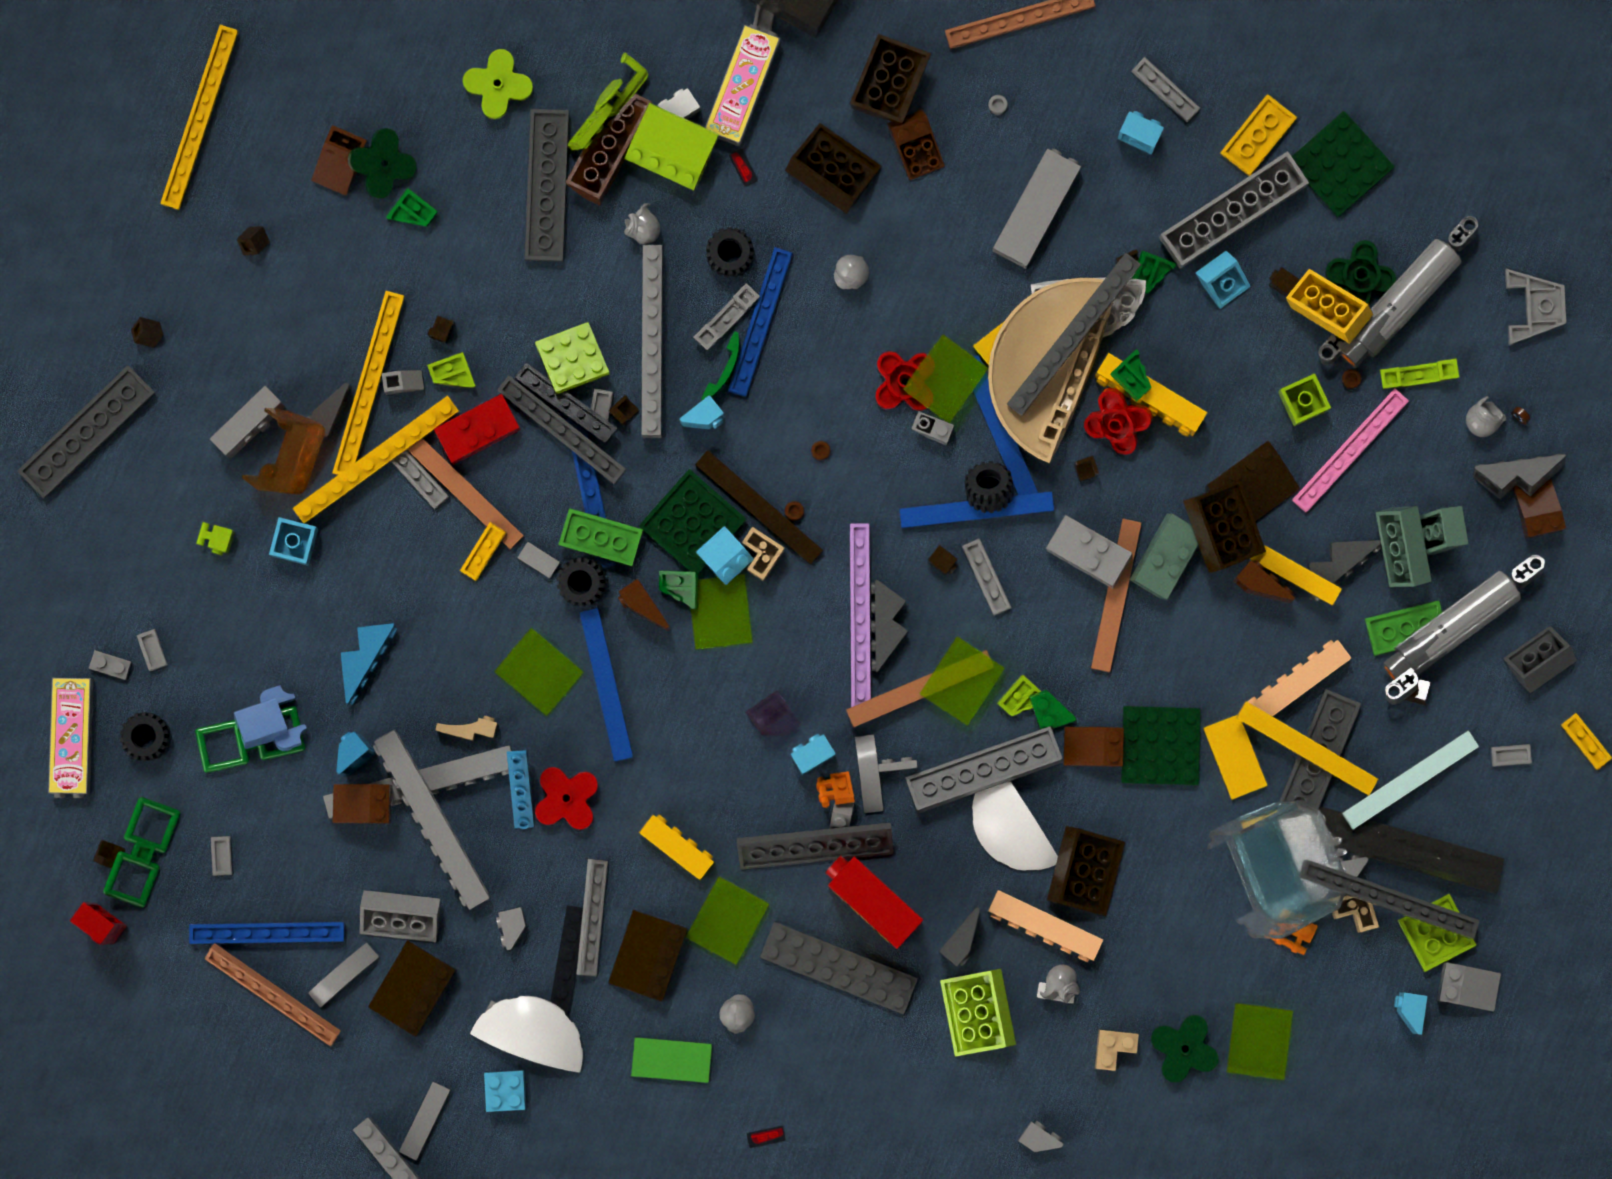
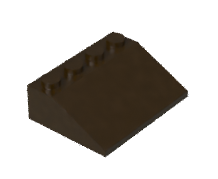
[850,34,931,124]
[785,123,882,214]
[1205,440,1300,521]
[1183,480,1266,573]
[1047,826,1125,916]
[608,910,688,1002]
[368,940,457,1037]

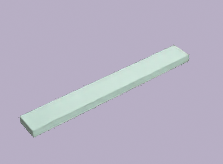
[1342,730,1479,830]

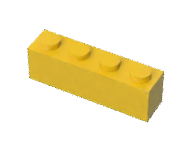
[639,815,714,880]

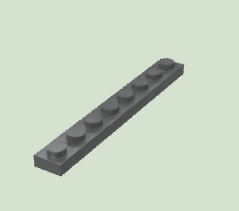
[497,375,627,485]

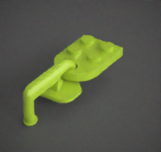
[567,52,648,150]

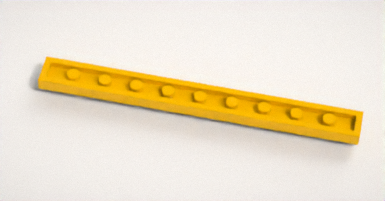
[160,25,239,210]
[332,291,405,475]
[292,395,459,524]

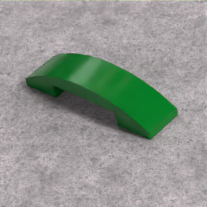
[701,331,739,401]

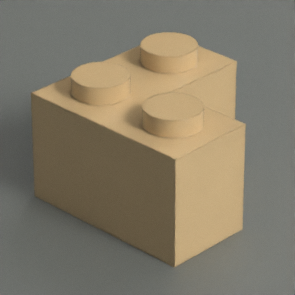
[742,527,785,582]
[1328,895,1379,933]
[1095,1030,1139,1071]

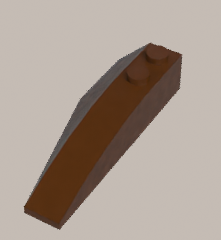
[565,94,652,206]

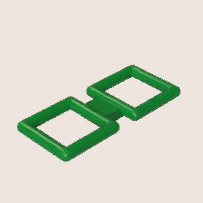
[195,706,305,773]
[103,797,180,908]

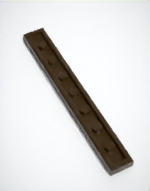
[695,450,823,565]

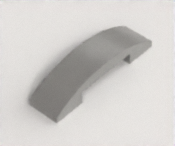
[693,283,760,351]
[855,735,883,813]
[308,943,379,1008]

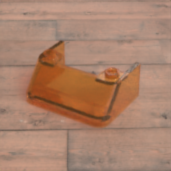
[242,407,325,495]

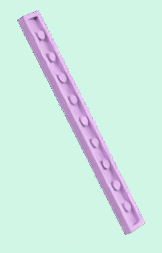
[850,524,871,707]

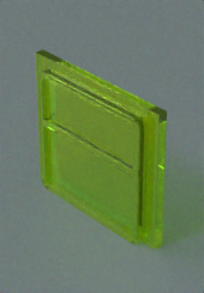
[903,334,988,423]
[691,574,753,650]
[494,628,584,716]
[919,636,1005,726]
[686,876,769,965]
[1226,1003,1293,1080]

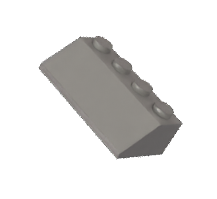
[360,890,440,942]

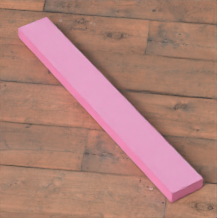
[1292,388,1409,513]

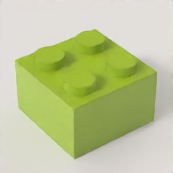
[1278,373,1331,426]

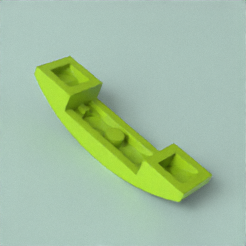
[1380,359,1459,389]

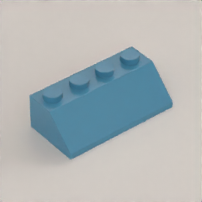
[337,731,376,778]

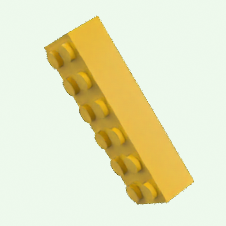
[1095,353,1208,437]

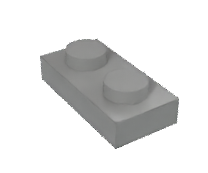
[89,650,132,680]
[878,757,917,773]

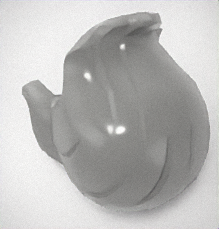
[624,203,660,245]
[834,254,869,289]
[1466,396,1506,437]
[1040,964,1080,1003]
[719,994,755,1034]

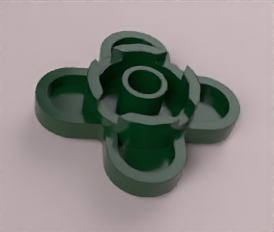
[348,128,416,199]
[1325,240,1396,304]
[1151,1015,1219,1083]

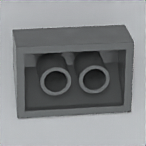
[1503,626,1577,693]

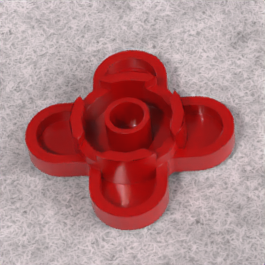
[875,351,935,411]
[1084,388,1152,455]
[535,767,598,830]

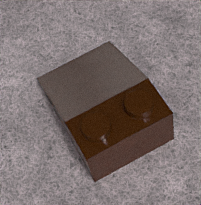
[1513,478,1566,539]
[618,579,671,631]
[1063,727,1124,767]
[333,784,392,824]

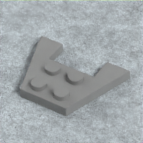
[1505,269,1566,345]

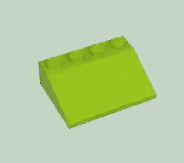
[625,103,719,190]
[940,969,1016,1056]

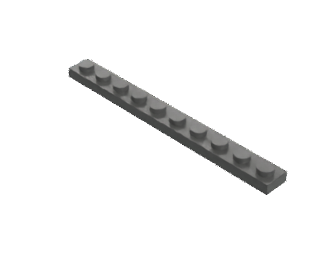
[1007,253,1141,416]
[1299,859,1479,939]

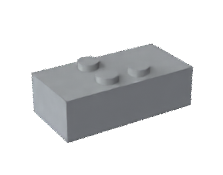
[210,386,285,460]
[1046,515,1133,589]

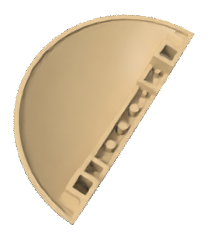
[988,278,1113,463]

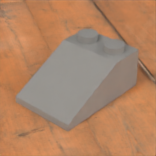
[1437,962,1501,1012]

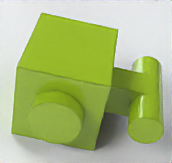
[196,522,235,556]

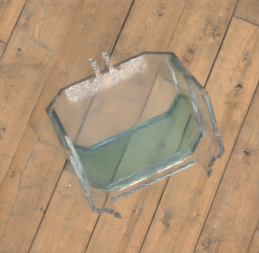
[1207,801,1347,939]

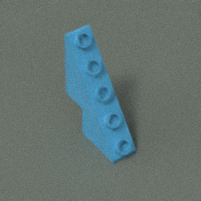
[341,623,398,705]
[507,750,534,829]

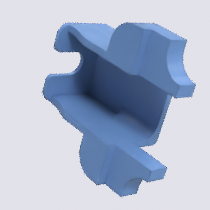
[234,685,307,751]

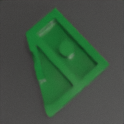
[1131,251,1176,293]
[1110,349,1152,402]
[659,570,698,609]
[1029,690,1076,730]

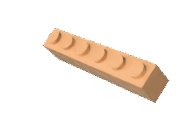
[1247,639,1351,716]
[988,890,1103,963]

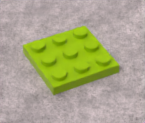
[535,322,609,394]
[1397,894,1476,972]

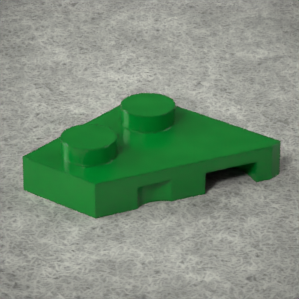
[386,188,439,227]

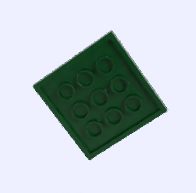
[1291,111,1395,218]
[639,469,747,574]
[1121,706,1200,786]

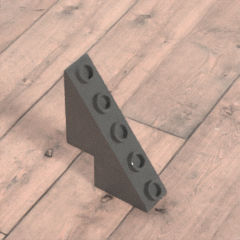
[1473,454,1566,499]
[1307,540,1382,602]
[871,579,908,673]

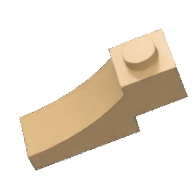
[435,716,498,741]

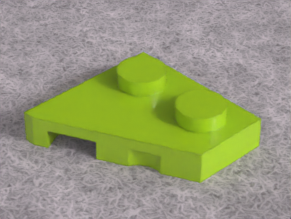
[427,352,476,388]
[997,675,1041,716]

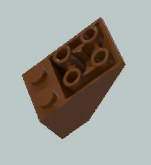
[887,109,945,180]
[311,125,369,196]
[1233,560,1295,603]

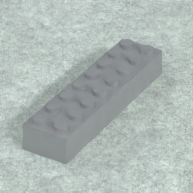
[1159,151,1309,269]

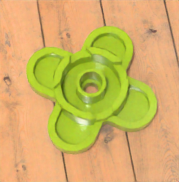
[463,49,533,119]

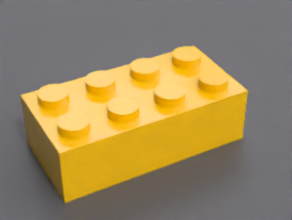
[1286,269,1373,344]

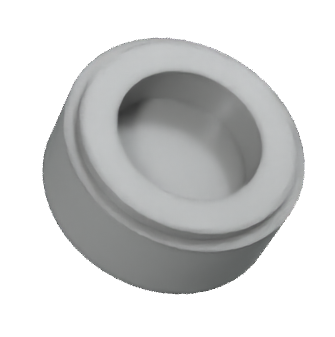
[988,95,1007,115]

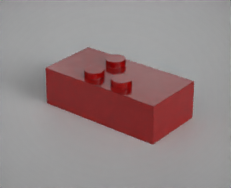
[434,394,521,465]
[70,902,127,945]

